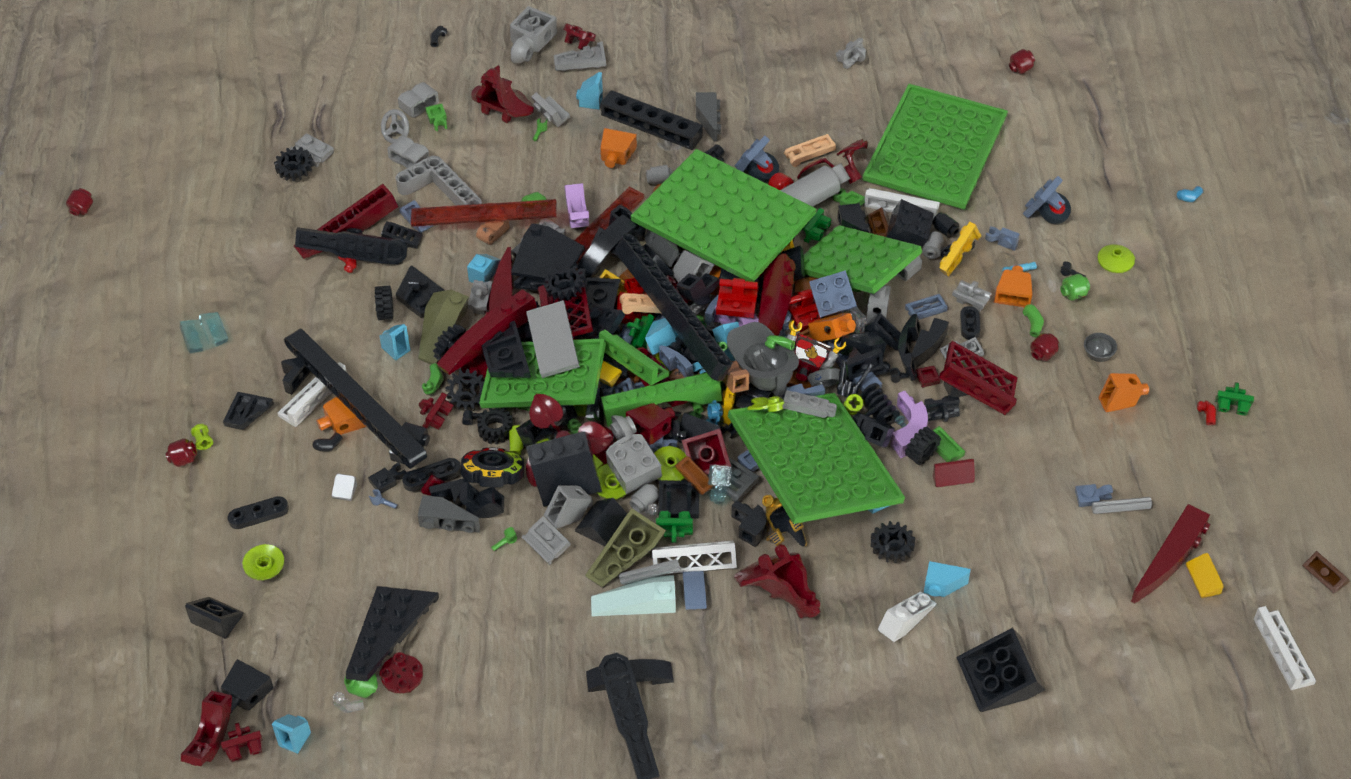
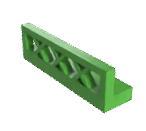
[599,330,669,386]

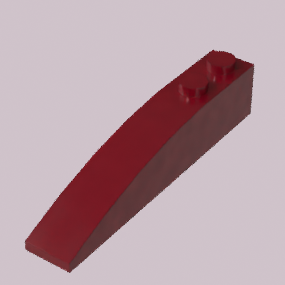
[294,184,399,259]
[486,247,513,314]
[758,253,796,336]
[437,289,537,375]
[1131,504,1211,604]

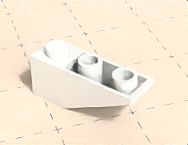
[878,592,937,642]

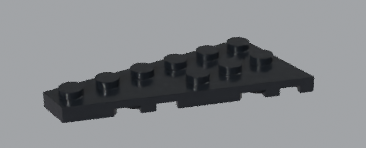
[346,586,439,682]

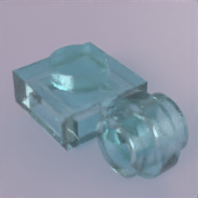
[708,465,732,504]

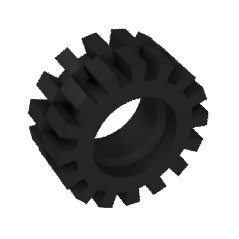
[375,285,394,320]
[477,408,513,444]
[905,427,941,465]

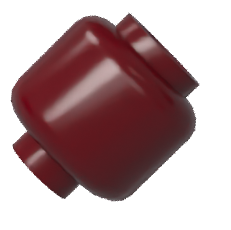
[1008,49,1035,75]
[66,188,93,216]
[1030,333,1059,362]
[165,438,197,467]

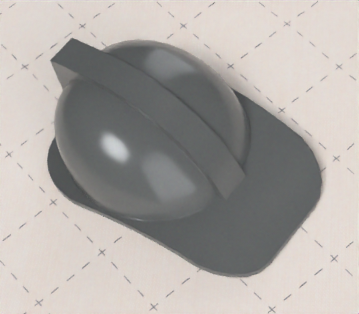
[727,322,799,397]

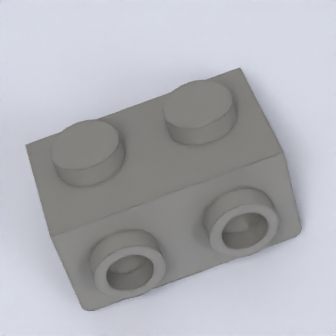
[531,92,570,127]

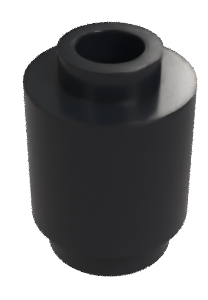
[932,213,960,238]

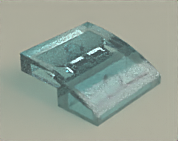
[180,312,228,353]

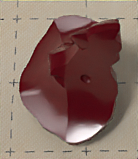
[471,65,534,123]
[734,544,821,618]

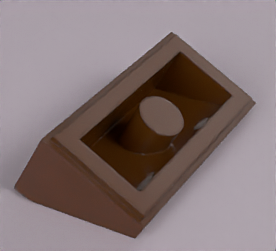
[866,207,890,237]
[1302,551,1350,594]

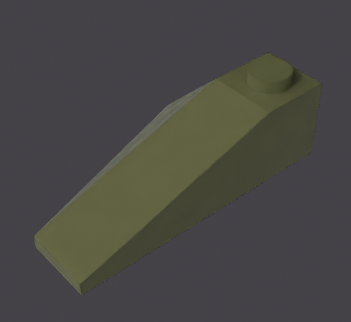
[418,289,469,364]
[585,508,666,588]

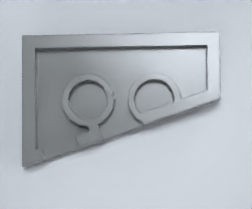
[554,41,606,71]

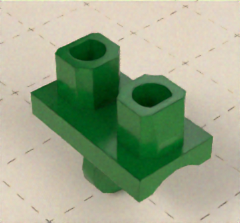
[801,208,832,243]
[626,314,655,350]
[1215,382,1254,416]
[656,511,693,543]

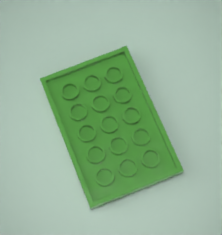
[804,225,922,294]
[479,339,606,408]

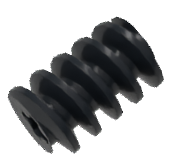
[860,383,900,425]

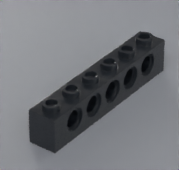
[601,90,703,150]

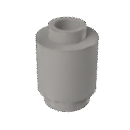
[646,165,672,185]
[922,232,944,259]
[629,484,659,513]

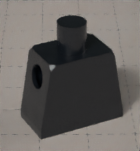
[221,659,274,714]

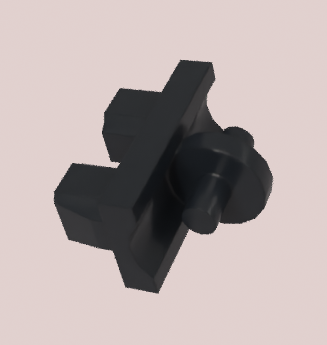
[924,395,960,422]

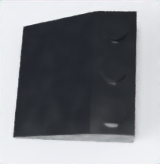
[526,431,602,507]
[956,627,1045,712]

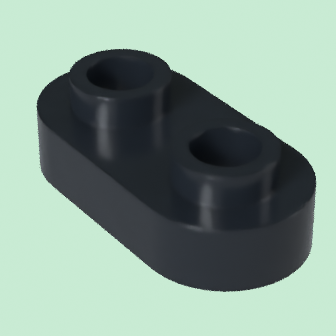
[960,306,981,340]

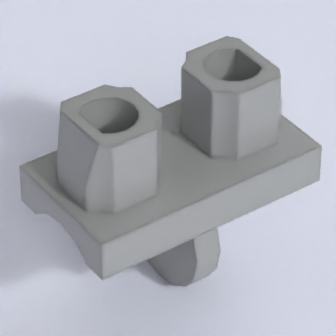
[836,38,866,69]
[468,280,493,314]
[952,280,992,312]

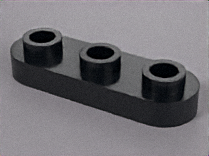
[402,458,461,492]
[227,496,289,529]

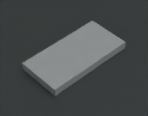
[526,301,580,378]

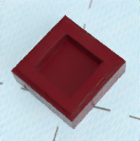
[916,365,941,388]

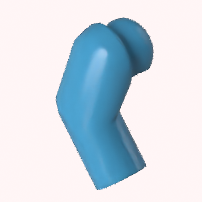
[1177,186,1203,202]

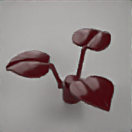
[797,139,868,184]
[526,394,614,487]

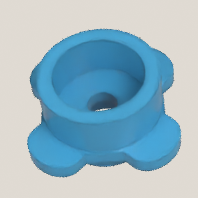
[707,400,723,422]

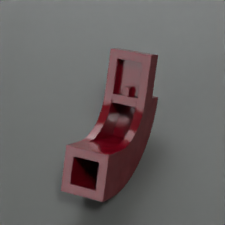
[181,690,232,766]

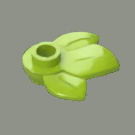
[747,396,784,412]

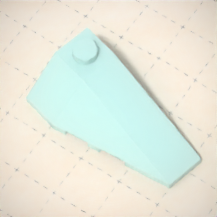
[591,575,676,616]

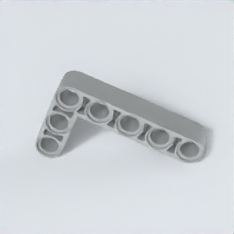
[396,156,483,221]

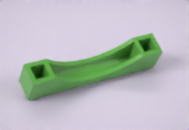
[601,373,722,427]

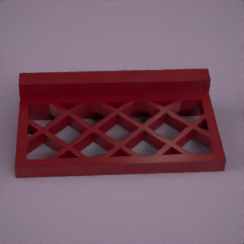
[538,286,593,337]
[939,341,1018,415]

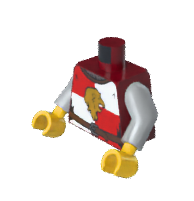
[787,321,846,381]

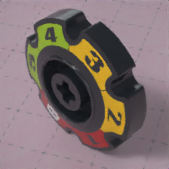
[460,447,525,488]

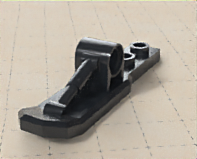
[295,227,408,264]
[598,653,660,779]

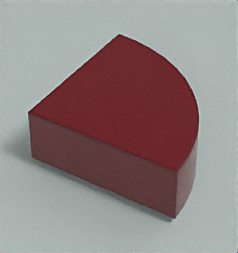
[420,475,446,496]

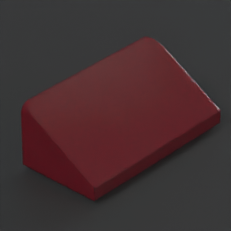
[932,459,975,487]

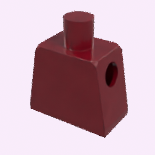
[626,403,675,445]

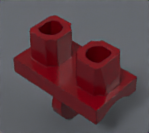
[419,392,454,430]
[221,722,263,762]

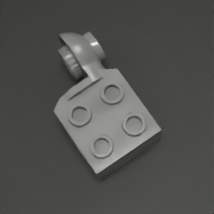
[510,6,557,64]
[606,415,662,494]

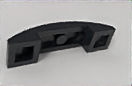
[577,215,637,278]
[898,314,921,381]
[586,659,674,692]

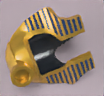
[762,495,807,547]

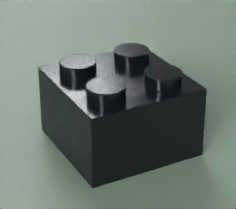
[886,199,934,249]

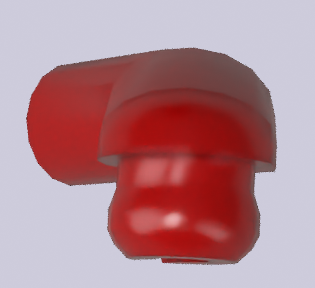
[338,256,357,273]
[1197,400,1216,425]

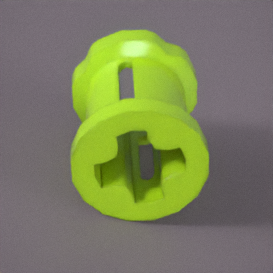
[843,394,863,415]
[190,424,213,450]

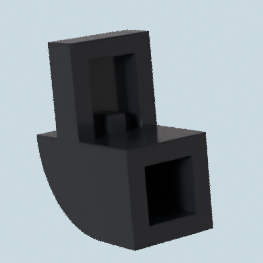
[676,273,720,305]
[856,414,895,447]
[460,482,504,518]
[731,500,767,547]

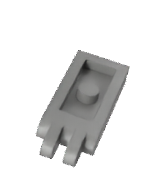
[783,390,837,418]

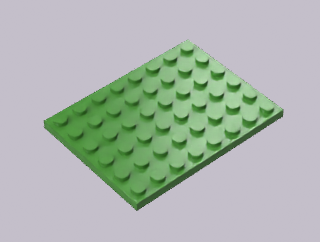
[862,84,1008,210]
[631,149,816,282]
[728,393,905,524]

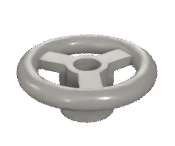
[381,109,409,143]

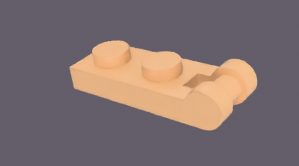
[784,134,836,167]
[620,293,662,314]

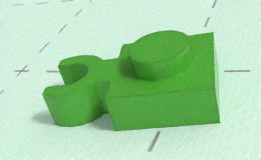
[425,104,447,131]
[833,188,865,206]

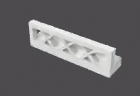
[864,188,940,218]
[278,362,347,427]
[651,541,737,574]
[1254,606,1316,690]

